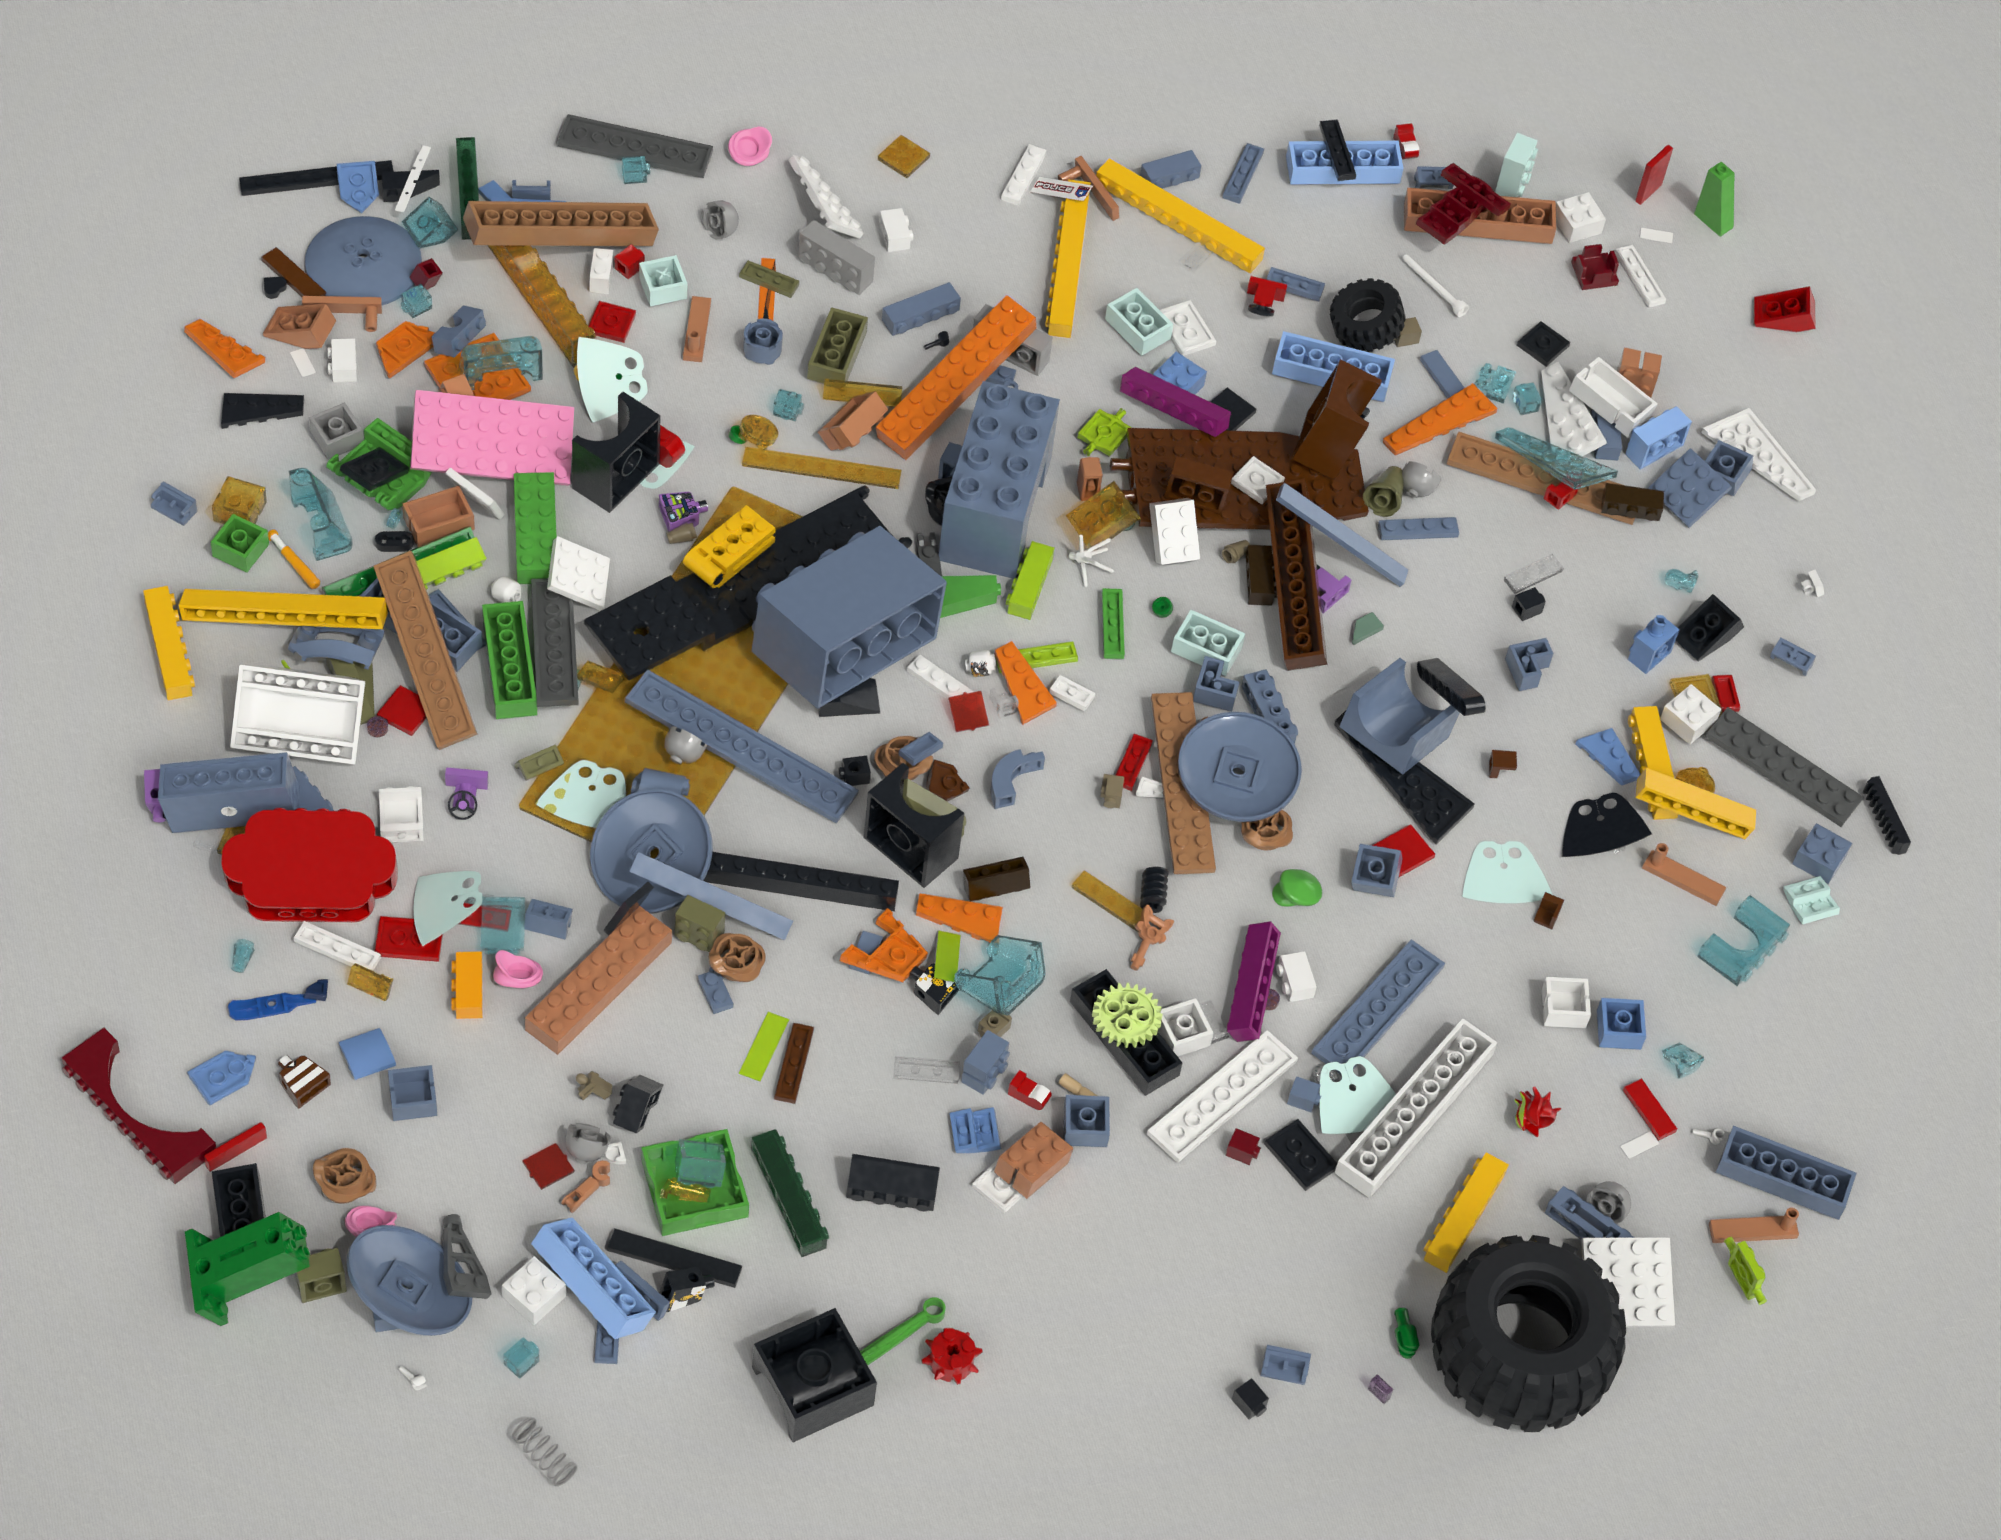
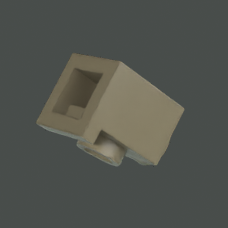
[1100,774,1124,809]
[977,1005,1012,1037]

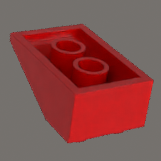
[1754,286,1816,332]

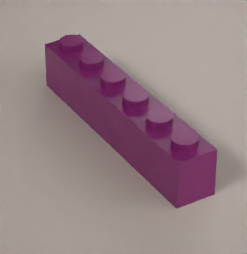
[1120,367,1231,437]
[1227,921,1281,1042]

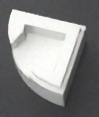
[603,1141,626,1164]

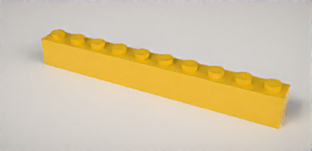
[1096,158,1265,274]
[1045,179,1091,338]
[179,589,388,629]

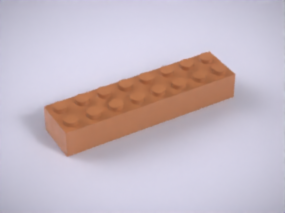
[1404,188,1556,244]
[525,906,672,1055]

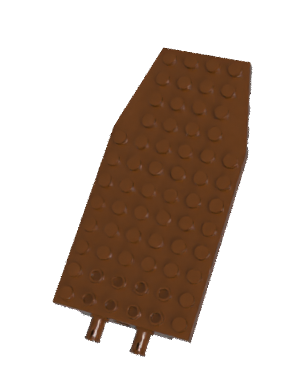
[1110,428,1369,530]

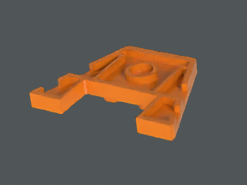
[840,908,928,982]

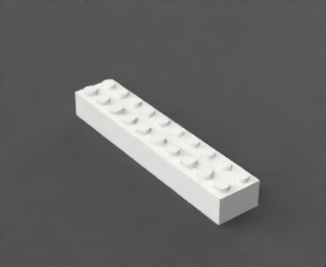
[1335,1019,1497,1199]

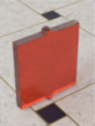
[948,691,989,733]
[522,1143,575,1190]

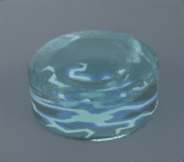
[386,508,402,529]

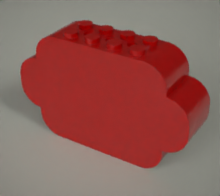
[222,808,398,923]

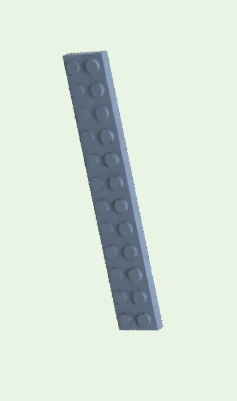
[625,669,859,824]

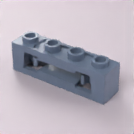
[1545,1186,1635,1240]

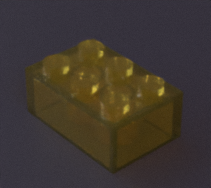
[1066,481,1141,551]

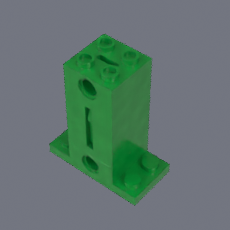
[185,1212,310,1326]

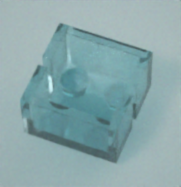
[675,1139,726,1188]

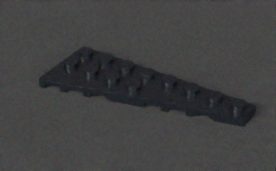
[1334,710,1475,845]

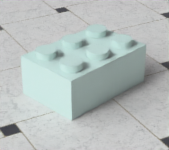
[1495,133,1539,197]
[1105,288,1173,356]
[1171,610,1245,676]

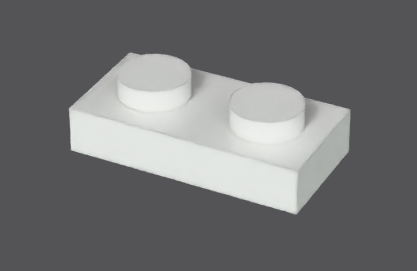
[1050,675,1095,712]

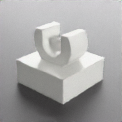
[1801,570,1824,597]

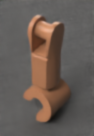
[561,1160,610,1213]

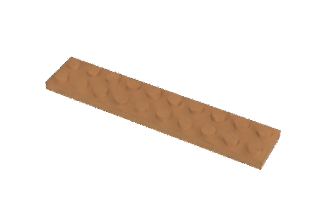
[1447,431,1635,525]
[374,551,478,750]
[1151,692,1216,874]

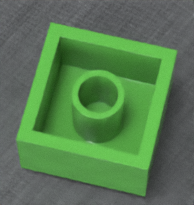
[211,514,269,573]

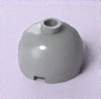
[702,200,739,239]
[1402,461,1441,498]
[665,726,707,765]
[565,1123,611,1164]
[1586,1181,1631,1224]

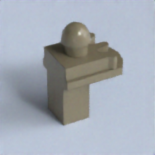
[576,1071,612,1100]

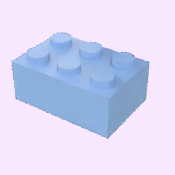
[1625,406,1692,470]

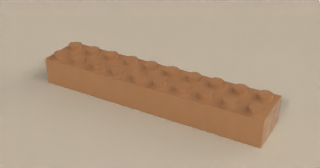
[463,201,659,246]

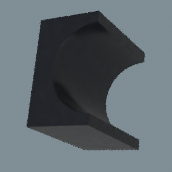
[572,391,661,513]
[863,763,965,888]
[752,1308,877,1442]

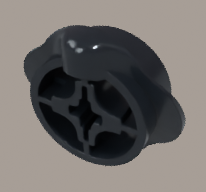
[925,476,953,526]

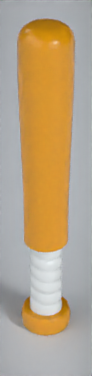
[268,529,320,589]

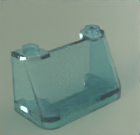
[459,336,543,390]
[289,468,353,561]
[954,935,1046,1016]

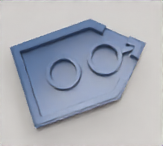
[336,161,379,214]
[187,1051,256,1105]

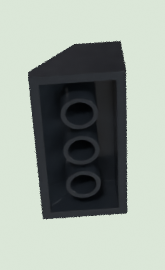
[846,1154,940,1212]
[212,1163,266,1237]

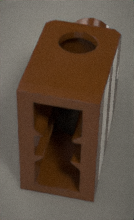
[278,1055,331,1109]

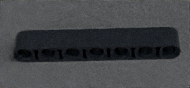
[1417,658,1486,716]

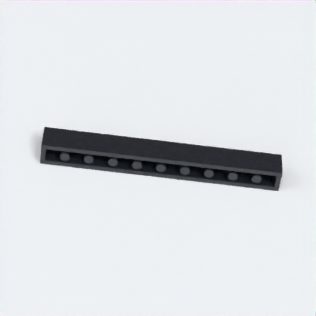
[703,852,899,912]

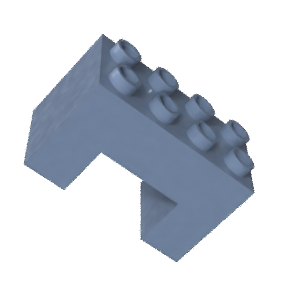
[939,381,1060,579]

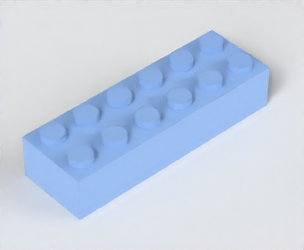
[1286,141,1403,184]
[1272,331,1395,402]
[531,1217,656,1339]

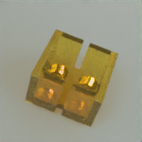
[212,476,267,524]

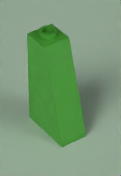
[1694,161,1735,237]
[940,575,1001,618]

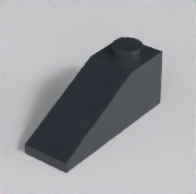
[382,170,440,202]

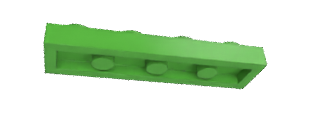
[1102,588,1125,659]

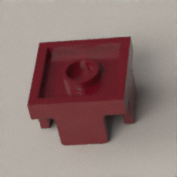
[1571,244,1619,290]

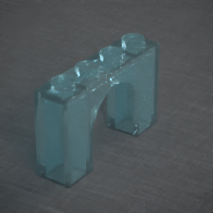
[1697,895,1790,986]

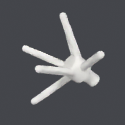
[1069,534,1114,587]

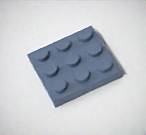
[1648,448,1732,528]

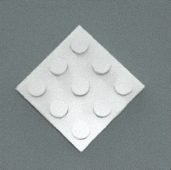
[547,536,610,611]

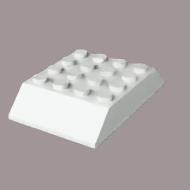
[230,664,365,764]

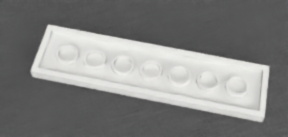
[1147,1030,1298,1163]

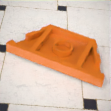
[376,321,435,378]

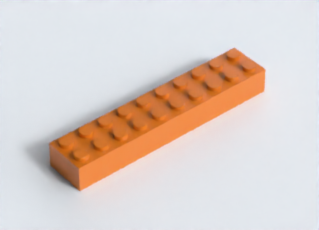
[876,295,1037,460]

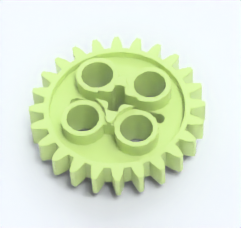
[1092,983,1163,1048]

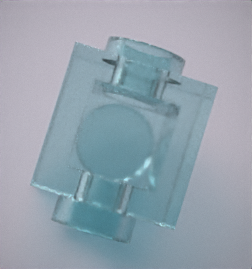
[773,389,804,422]

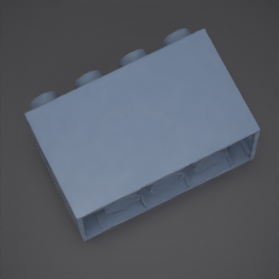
[752,526,947,709]

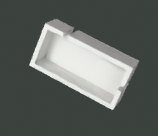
[1569,357,1658,437]

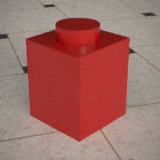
[615,244,645,279]

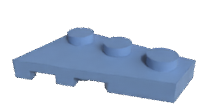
[1575,728,1641,786]

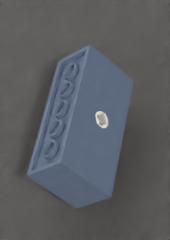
[158,752,300,833]

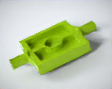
[1077,408,1132,457]
[1724,1237,1767,1305]

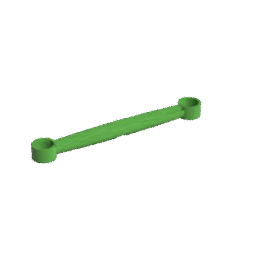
[860,1297,946,1365]

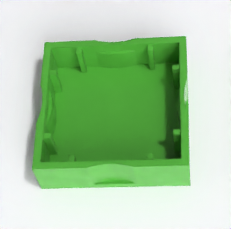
[641,1129,749,1236]

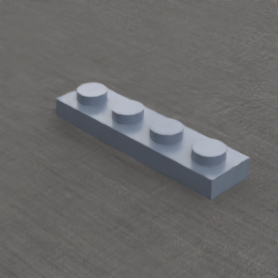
[1378,517,1459,541]

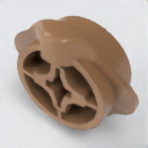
[874,736,933,780]
[1241,810,1293,850]
[708,933,766,982]
[313,1148,377,1204]

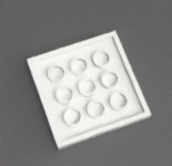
[1581,1238,1675,1327]

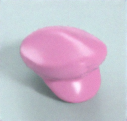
[728,126,772,166]
[493,950,543,988]
[345,1206,397,1237]

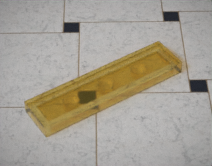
[823,379,902,406]
[1072,870,1142,933]

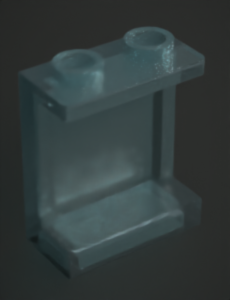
[480,897,525,955]

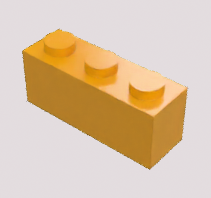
[452,951,483,1019]

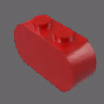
[660,425,685,468]

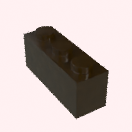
[1601,483,1664,521]
[1246,545,1277,606]
[963,856,1031,902]

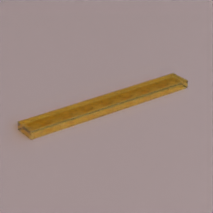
[742,447,902,489]

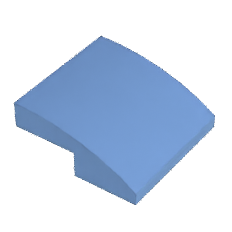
[339,1028,396,1080]
[950,1107,1001,1153]

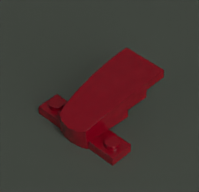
[1416,163,1511,245]

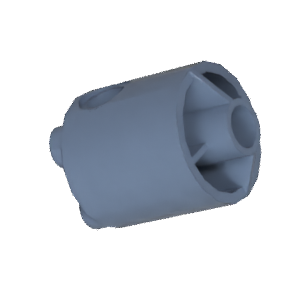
[631,768,690,796]

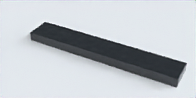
[607,1228,742,1288]

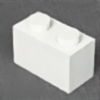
[879,208,913,252]
[590,248,613,294]
[328,339,357,382]
[1276,951,1317,1002]

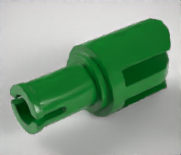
[1394,1308,1420,1359]

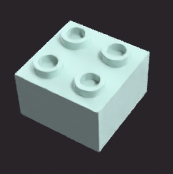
[639,255,688,306]

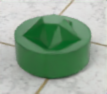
[728,425,749,444]
[1152,597,1173,618]

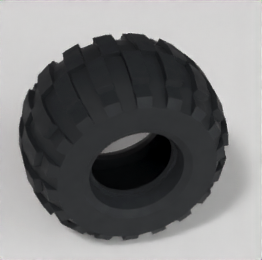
[1431,1235,1626,1432]

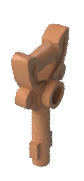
[1130,905,1174,971]

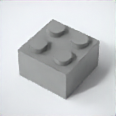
[309,402,364,460]

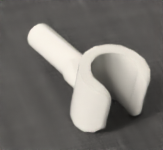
[1692,1128,1725,1145]
[399,1366,427,1391]

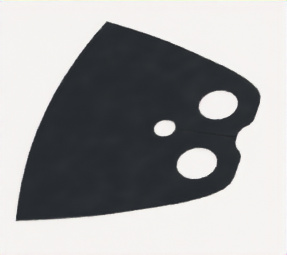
[1562,792,1652,857]

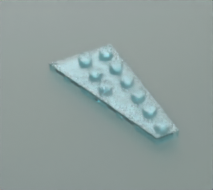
[1495,427,1618,490]

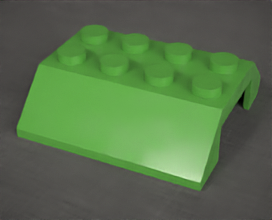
[326,418,432,510]

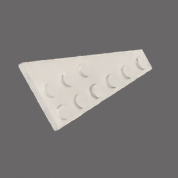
[788,155,864,239]
[1541,362,1607,466]
[1701,408,1816,501]

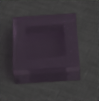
[1368,1374,1394,1404]

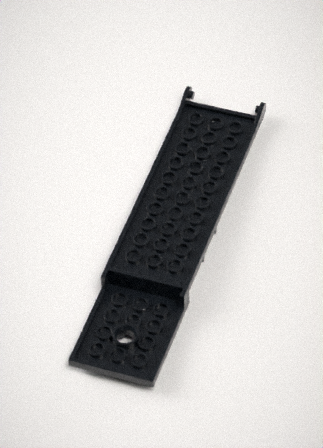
[584,485,912,681]

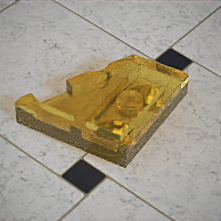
[660,1177,711,1203]

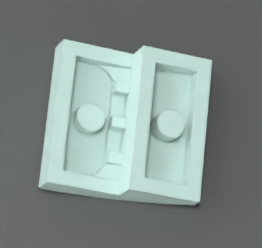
[1783,876,1840,925]

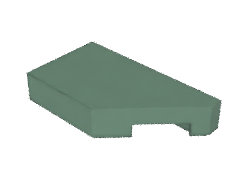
[1352,612,1384,645]

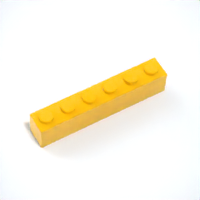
[143,586,195,700]
[1628,706,1679,820]
[1635,768,1756,839]
[1423,1152,1509,1273]

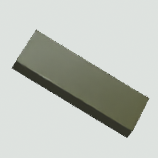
[739,260,800,298]

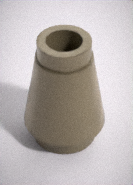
[666,522,697,544]
[1222,540,1250,563]

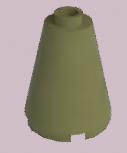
[1363,466,1404,517]

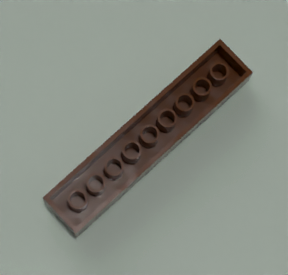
[1266,479,1328,671]

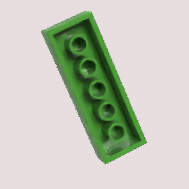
[514,472,557,584]
[482,601,537,719]

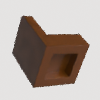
[1489,750,1517,778]
[1533,892,1564,930]

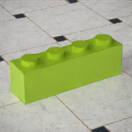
[416,537,487,590]
[1005,541,1055,620]

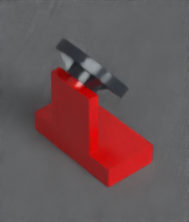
[1247,276,1287,316]

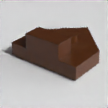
[925,759,970,802]

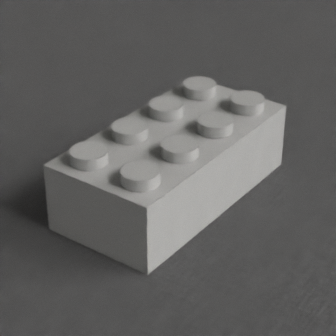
[798,220,875,295]
[973,304,1053,376]

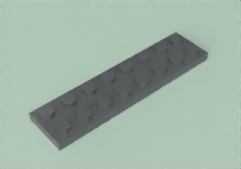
[558,114,713,178]
[531,578,579,707]
[1705,707,1864,827]

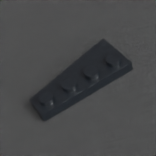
[221,393,304,429]

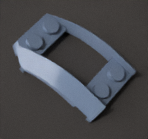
[288,626,385,669]

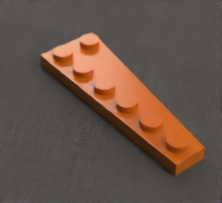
[1383,383,1497,455]

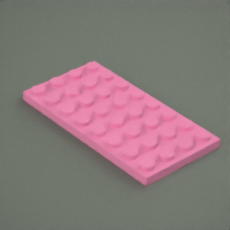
[410,390,574,486]

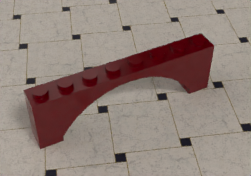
[62,1027,216,1184]

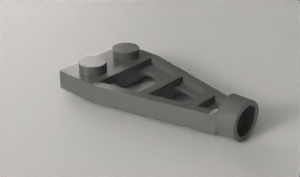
[443,1214,492,1299]

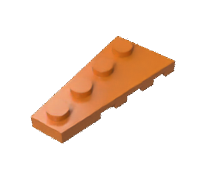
[184,319,266,378]
[994,641,1057,725]
[916,893,1003,947]

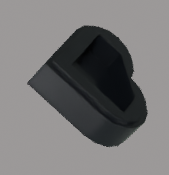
[264,277,287,299]

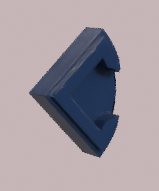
[304,979,328,1001]

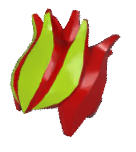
[1514,1086,1561,1137]

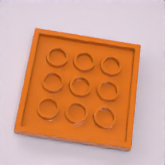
[424,333,531,400]

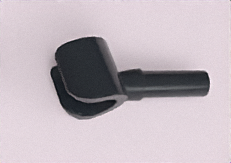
[924,331,950,350]

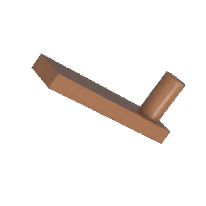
[1058,156,1119,221]
[302,296,382,332]
[683,296,711,362]
[1642,843,1726,906]
[1709,1207,1799,1243]

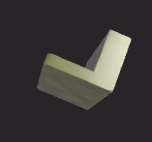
[514,744,564,781]

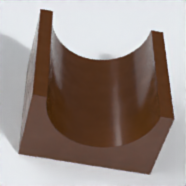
[1293,359,1382,479]

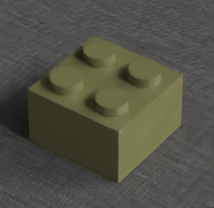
[675,895,725,952]
[295,1248,347,1303]

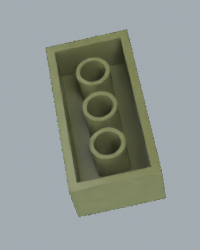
[807,307,868,389]

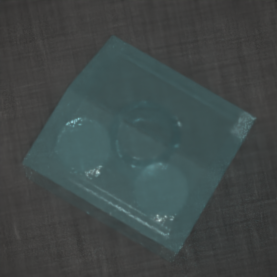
[402,196,458,248]

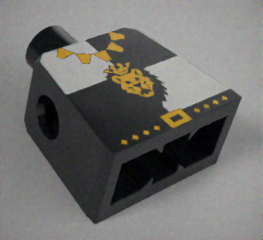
[909,963,963,1015]
[659,1267,715,1312]

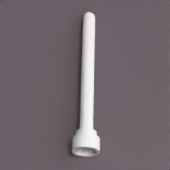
[1402,254,1469,317]

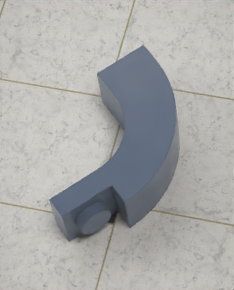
[990,749,1045,809]

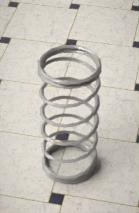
[512,1417,577,1486]

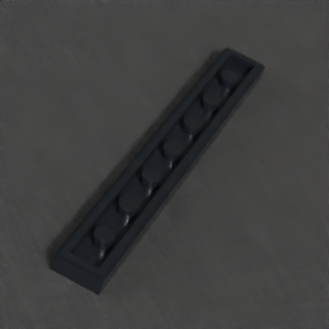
[239,160,394,196]

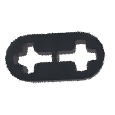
[375,531,414,552]

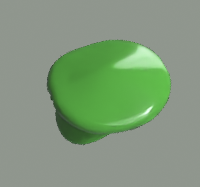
[1272,869,1322,907]

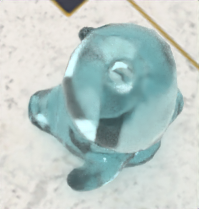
[1664,569,1699,593]

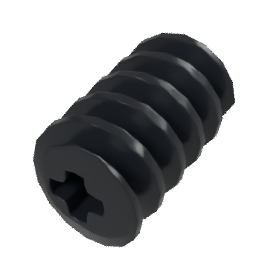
[1140,867,1169,913]

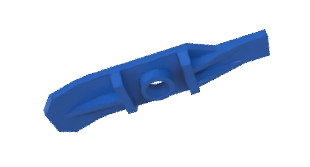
[228,993,316,1021]

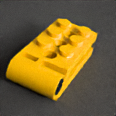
[683,505,776,588]

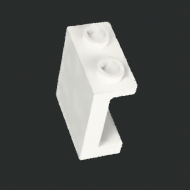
[379,786,424,842]

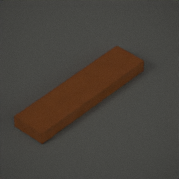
[261,247,326,297]
[774,1023,814,1104]

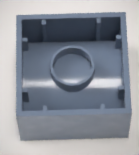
[1340,658,1460,774]

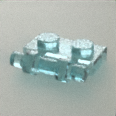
[1474,363,1516,404]

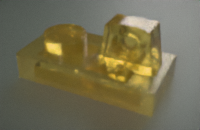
[577,660,624,693]
[347,963,393,1001]

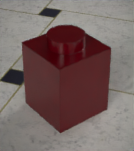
[410,258,443,292]
[1225,1128,1261,1166]

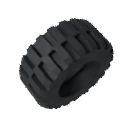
[1330,278,1406,352]

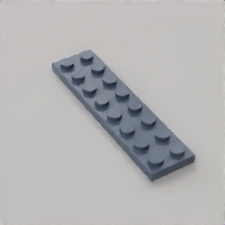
[1311,939,1445,1075]

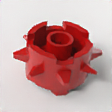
[921,1328,983,1385]

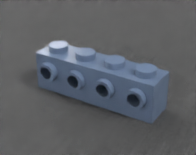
[1241,669,1298,744]

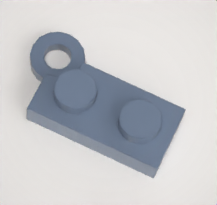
[985,365,1018,389]
[698,967,734,1014]

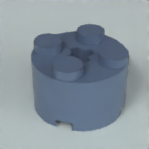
[743,318,783,365]

